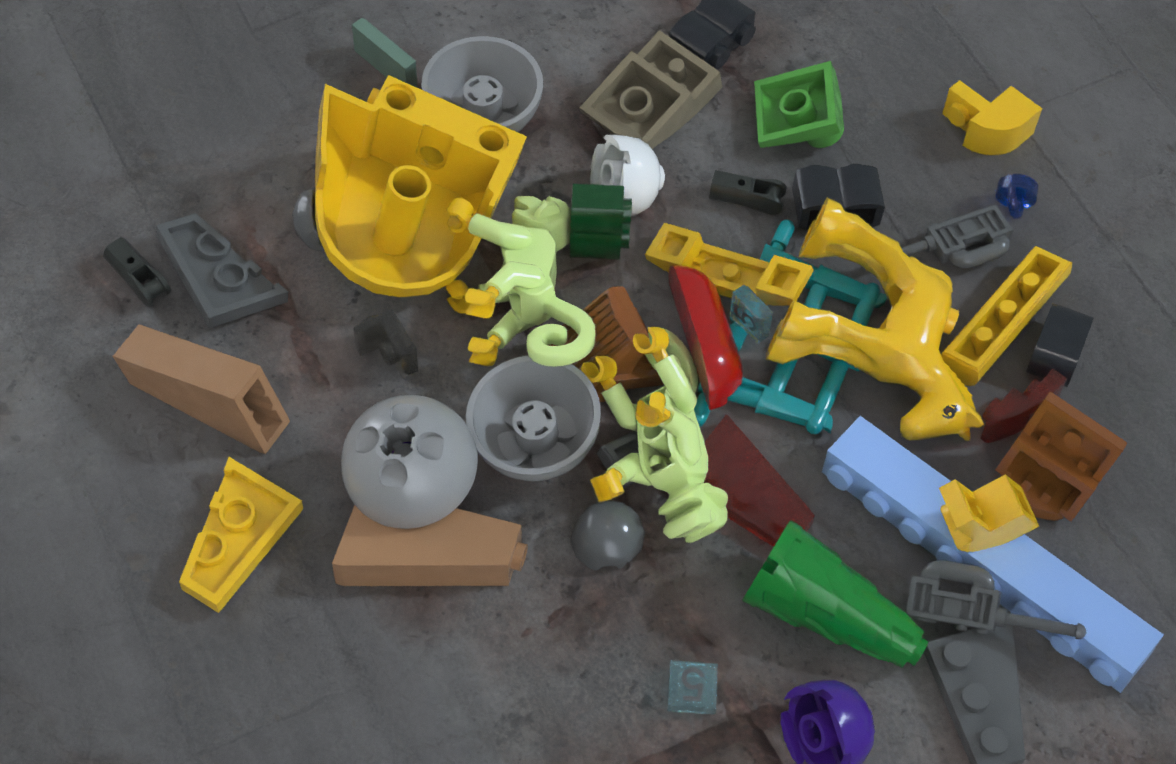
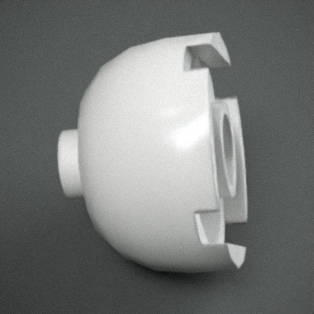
[590,135,665,217]

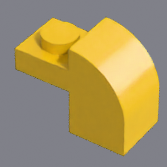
[942,80,1042,155]
[939,474,1039,552]

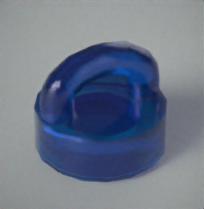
[996,174,1039,219]

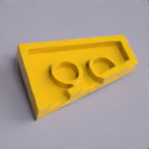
[179,457,303,613]

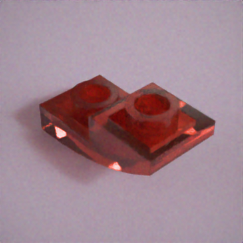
[980,369,1067,443]

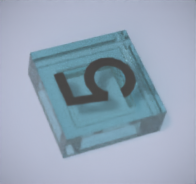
[729,285,773,344]
[667,660,718,715]

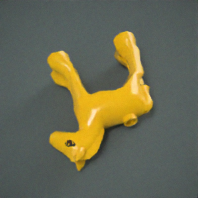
[766,197,984,441]

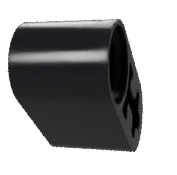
[1026,303,1094,387]

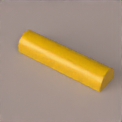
[941,246,1072,386]

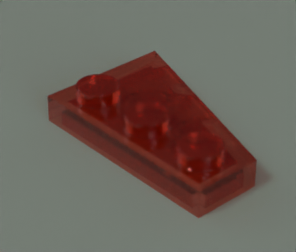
[704,414,815,547]

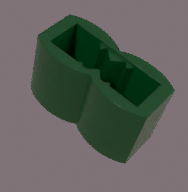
[570,184,632,260]

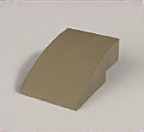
[579,30,723,149]

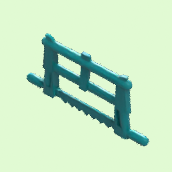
[694,219,888,435]

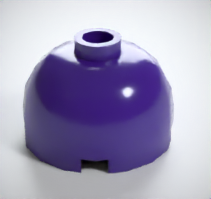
[781,680,875,764]

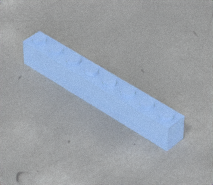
[822,416,1164,693]

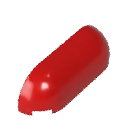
[669,265,743,410]

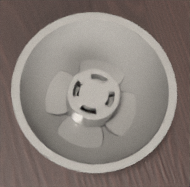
[421,36,543,132]
[466,356,601,482]
[341,395,478,529]

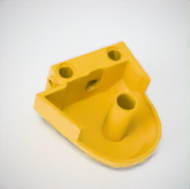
[315,75,527,297]

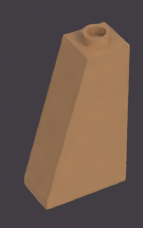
[113,324,290,454]
[332,505,528,586]

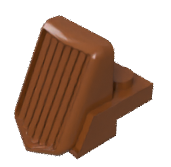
[547,286,664,402]
[995,391,1127,522]

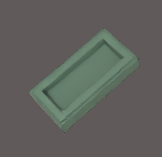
[352,18,417,87]

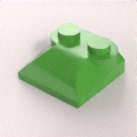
[754,61,844,148]

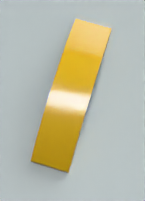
[644,223,814,306]

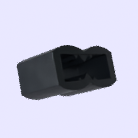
[669,0,756,69]
[792,163,885,230]

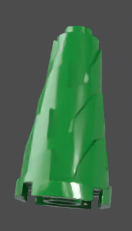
[742,520,928,668]

